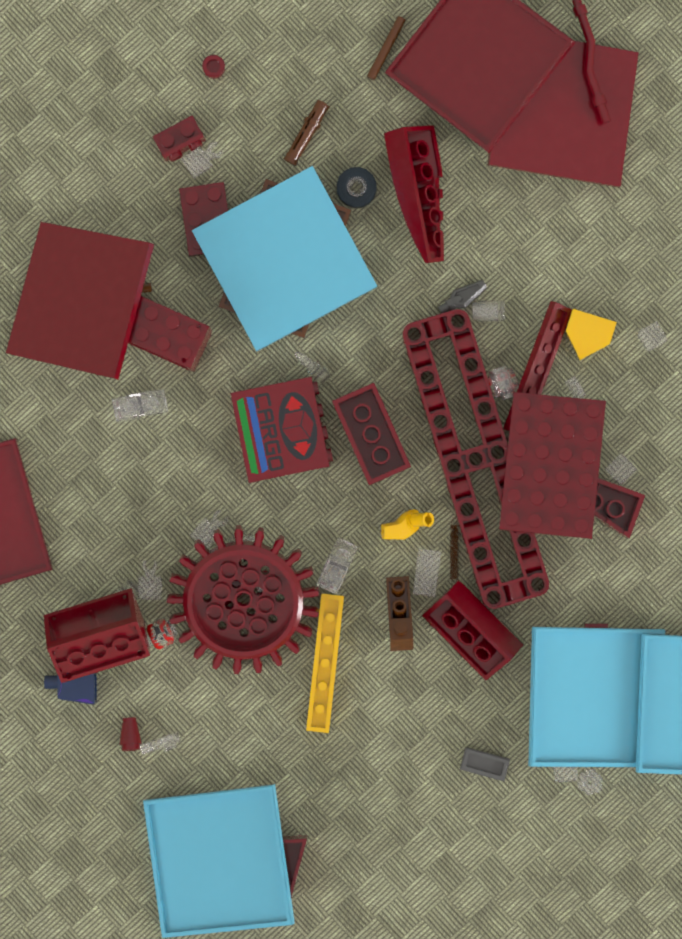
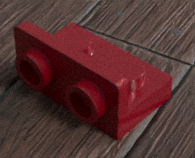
[152,115,206,162]

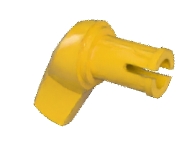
[381,509,434,540]

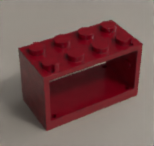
[128,296,213,373]
[43,588,150,683]

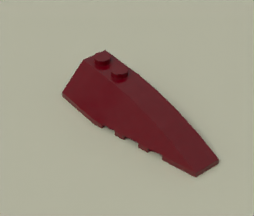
[384,125,444,264]

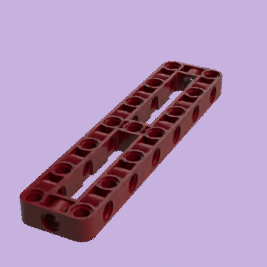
[402,309,549,609]

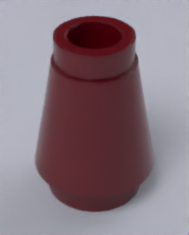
[119,717,142,751]

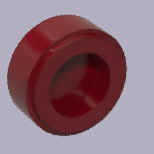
[202,55,225,79]

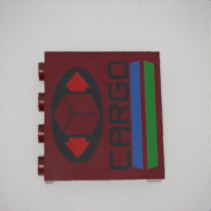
[230,377,333,483]

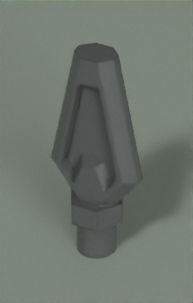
[438,280,487,314]

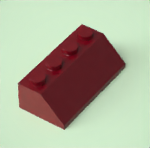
[422,580,523,681]

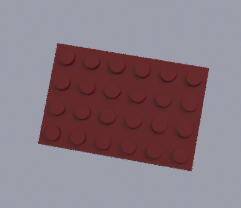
[499,392,606,539]

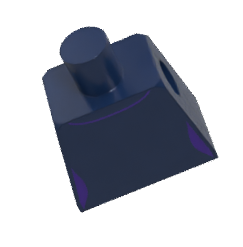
[44,672,97,704]

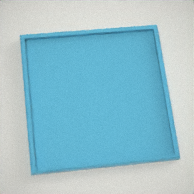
[192,166,377,352]
[528,627,665,767]
[636,634,682,774]
[143,784,295,938]

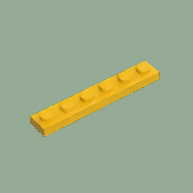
[306,593,344,733]

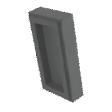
[460,747,510,781]

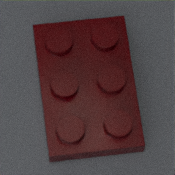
[179,182,228,257]

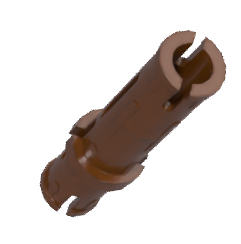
[283,100,330,166]

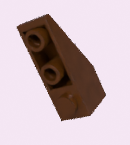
[386,576,413,651]

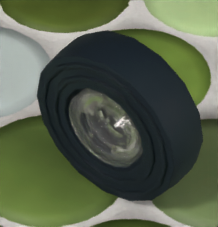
[336,167,377,208]

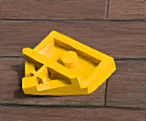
[566,309,617,360]

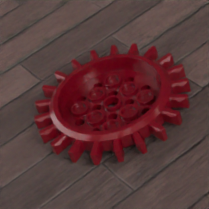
[167,525,319,674]

